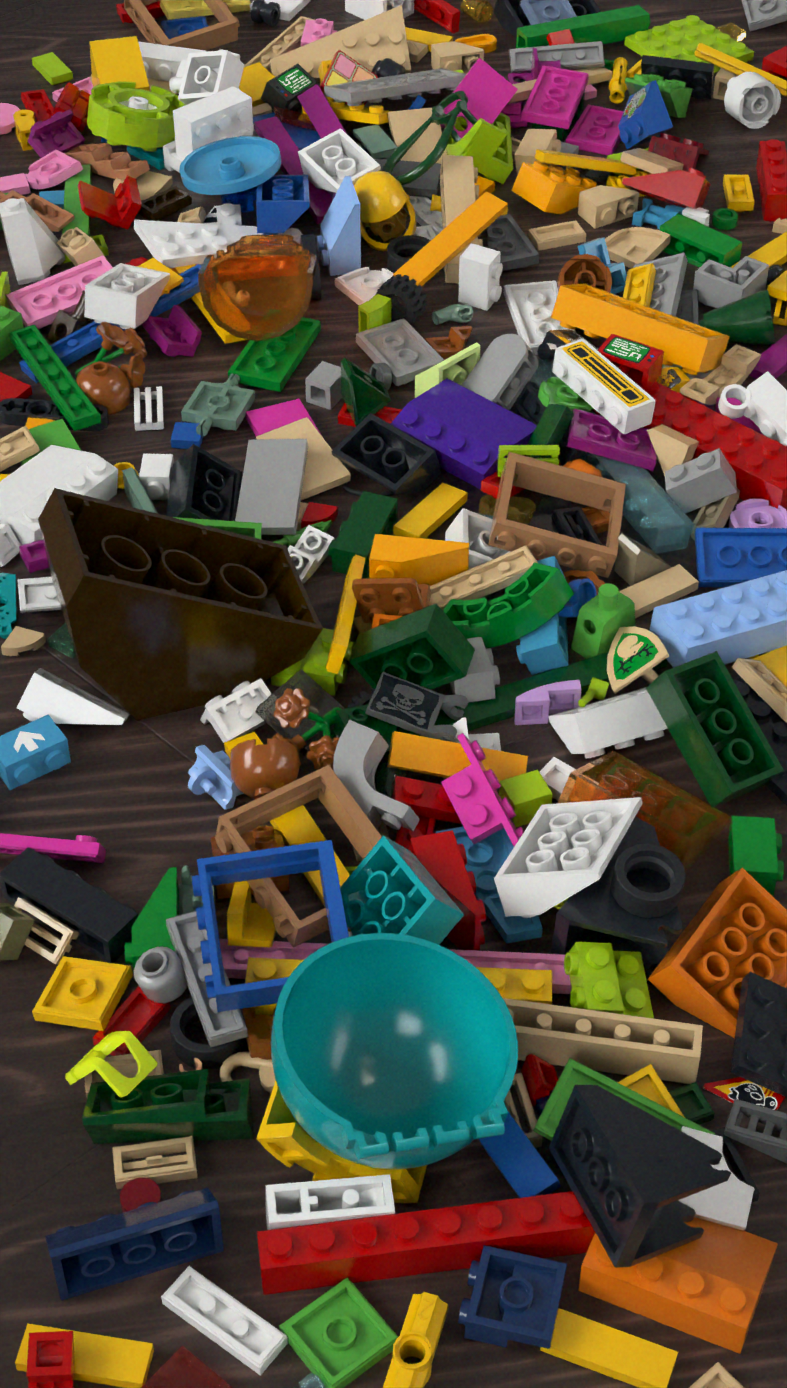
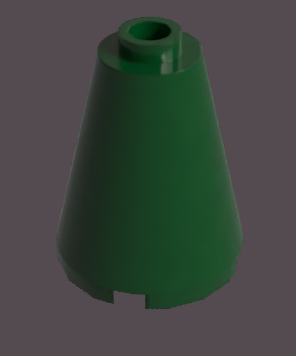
[698,290,775,345]

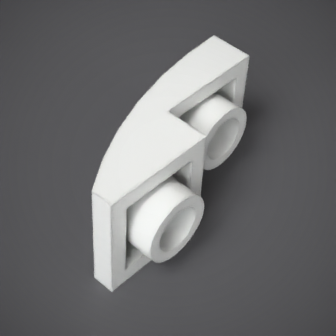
[288,525,335,584]

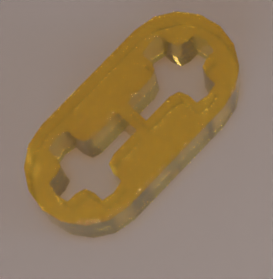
[479,494,536,525]

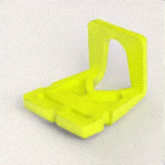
[65,1031,158,1098]

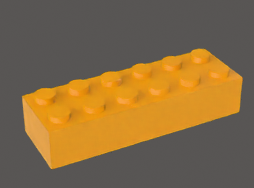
[551,283,730,375]

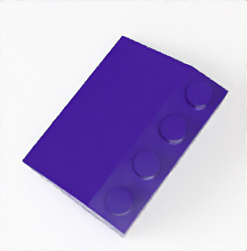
[391,378,537,490]

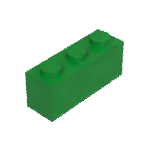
[659,213,742,268]

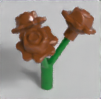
[272,688,341,770]

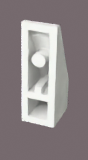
[17,668,129,725]
[266,1174,395,1230]

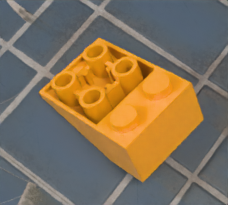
[511,161,597,215]

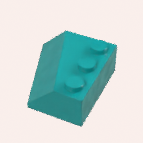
[340,835,464,945]

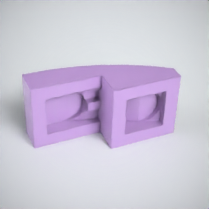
[514,680,581,725]

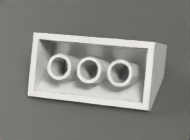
[548,687,668,759]

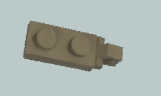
[689,488,740,541]

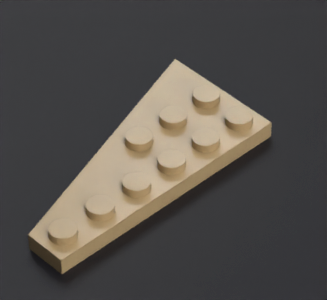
[270,5,411,82]

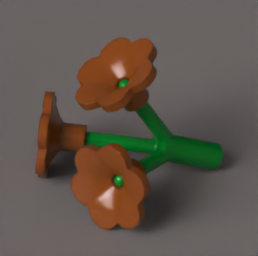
[75,322,147,388]

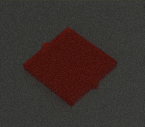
[274,107,316,131]

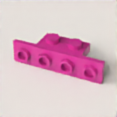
[441,733,524,847]

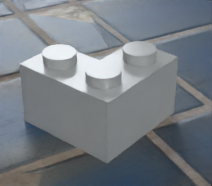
[693,256,769,308]

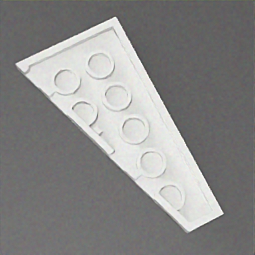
[134,220,303,268]

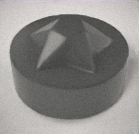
[369,363,392,390]

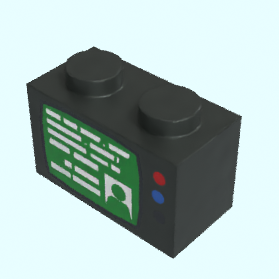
[261,64,318,113]

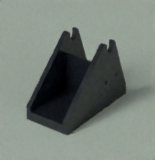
[551,817,683,985]
[549,1085,731,1268]

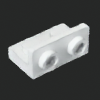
[200,678,276,743]

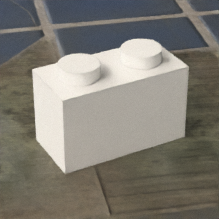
[458,243,503,311]

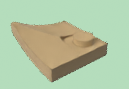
[605,227,670,269]

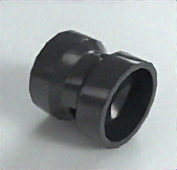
[250,0,281,26]

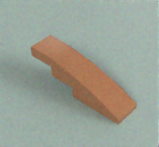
[64,143,150,180]
[0,190,75,232]

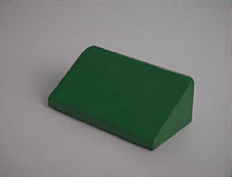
[523,404,574,458]

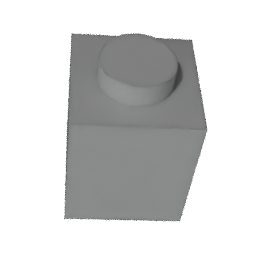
[305,361,342,410]

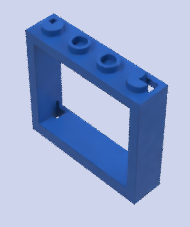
[191,840,349,1012]

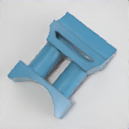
[632,198,685,229]

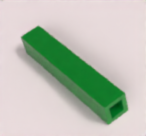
[516,5,651,48]

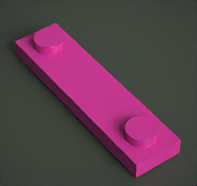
[0,833,106,863]

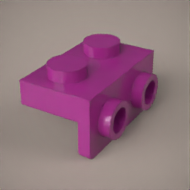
[28,109,85,158]
[142,305,202,357]

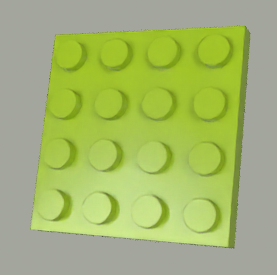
[624,15,754,73]

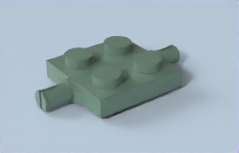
[181,374,255,436]

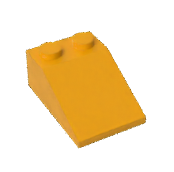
[369,534,469,586]

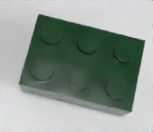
[349,603,475,690]

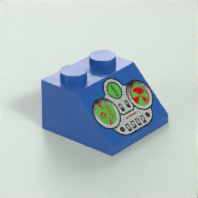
[618,80,673,149]

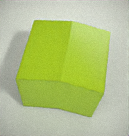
[358,294,391,333]

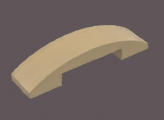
[680,344,761,405]

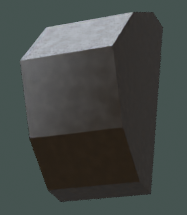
[38,488,323,721]

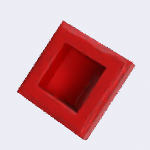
[520,1054,559,1106]

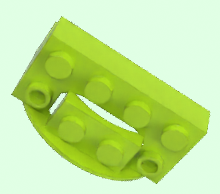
[446,113,513,184]

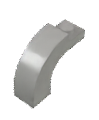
[333,720,420,831]

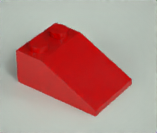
[622,168,710,209]

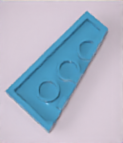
[436,827,543,944]

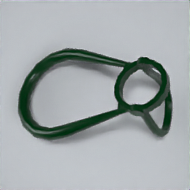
[382,91,478,186]

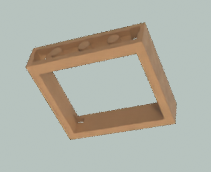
[124,0,240,51]
[488,452,626,578]
[215,765,382,948]

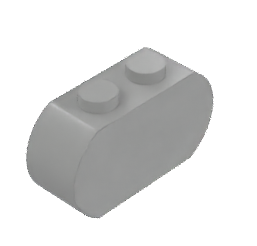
[462,334,538,410]

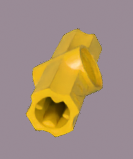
[383,1292,449,1388]

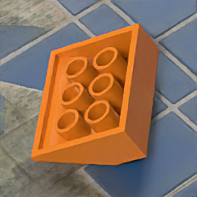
[648,867,787,1038]
[578,1217,778,1354]

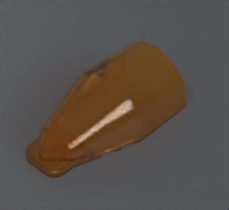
[198,235,316,341]

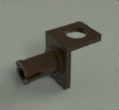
[47,290,92,343]

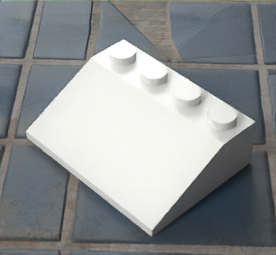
[0,445,118,546]
[494,797,643,918]

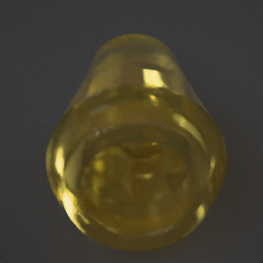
[461,0,493,23]

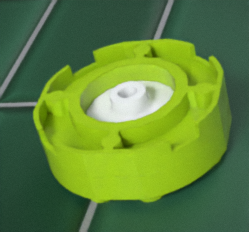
[87,81,185,152]

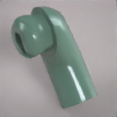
[432,304,473,325]

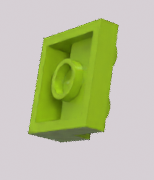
[271,628,355,696]
[564,942,654,1019]

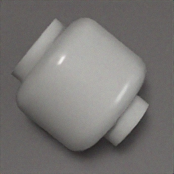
[134,946,188,1003]

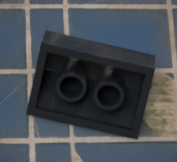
[331,413,442,494]
[166,444,242,521]

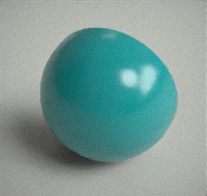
[271,933,518,1170]

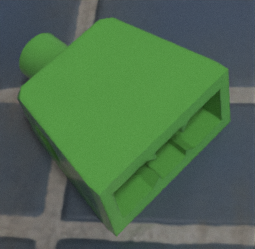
[571,583,636,659]

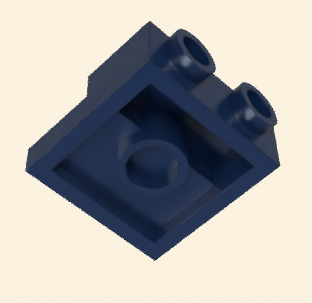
[458,1245,567,1349]

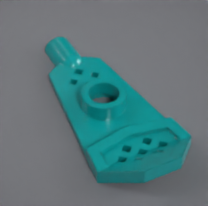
[0,573,17,639]

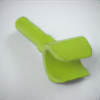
[578,677,609,707]

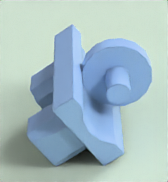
[188,745,244,810]

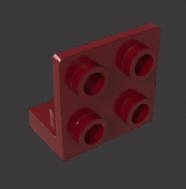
[648,133,710,172]

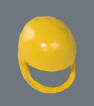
[354,171,416,251]

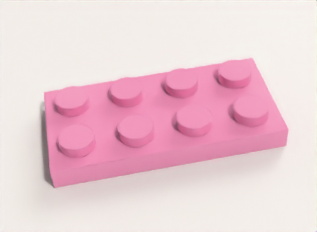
[6,255,113,329]

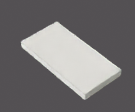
[504,280,576,355]

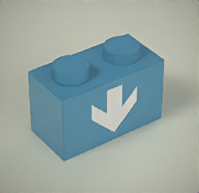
[0,715,71,790]

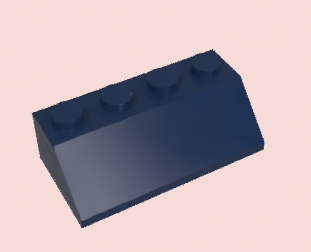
[45,1188,224,1301]

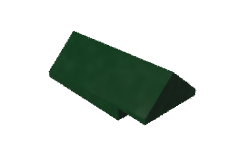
[82,1069,254,1144]

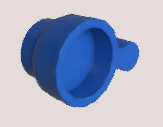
[558,579,597,617]

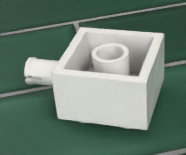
[169,50,244,105]

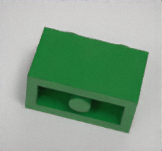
[728,816,784,896]

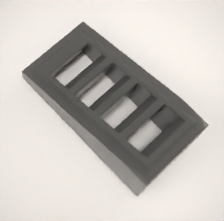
[724,1099,787,1164]

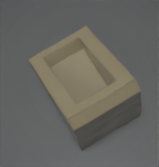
[615,533,671,586]

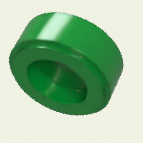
[712,208,738,230]

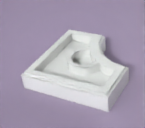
[678,1126,754,1231]

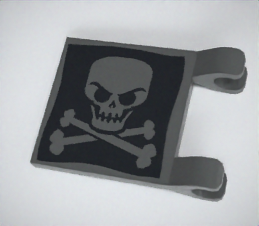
[365,672,468,742]

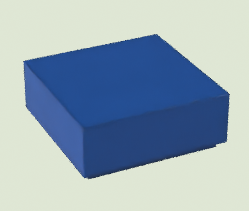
[171,422,203,449]

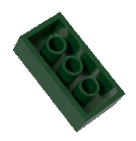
[646,651,784,808]

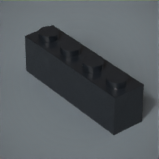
[0,847,138,963]

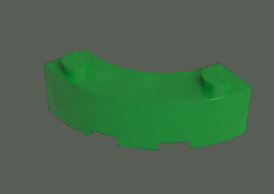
[443,562,574,648]

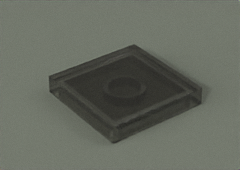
[255,669,345,756]

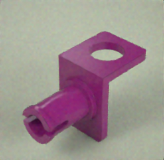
[508,48,561,84]

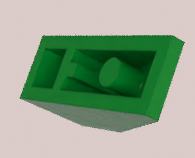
[125,867,179,979]

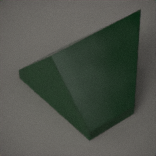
[341,357,391,427]

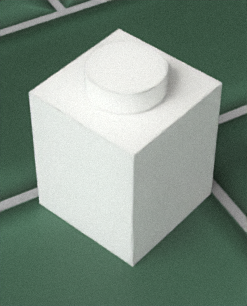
[139,454,174,500]

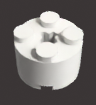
[724,72,781,129]

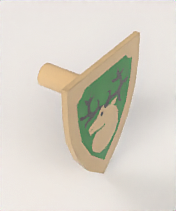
[607,626,669,694]

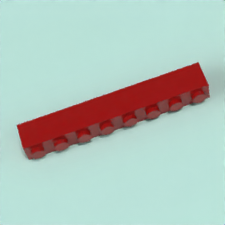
[257,1191,595,1295]

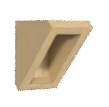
[647,424,699,476]

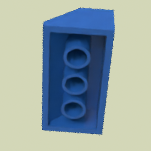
[256,175,310,237]

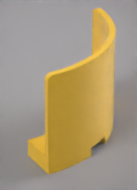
[256,1081,427,1203]

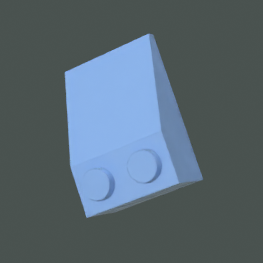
[316,176,361,276]

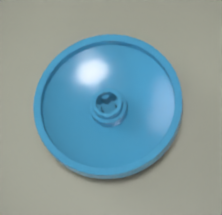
[179,136,282,195]

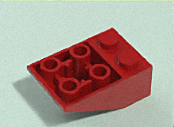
[410,830,486,951]

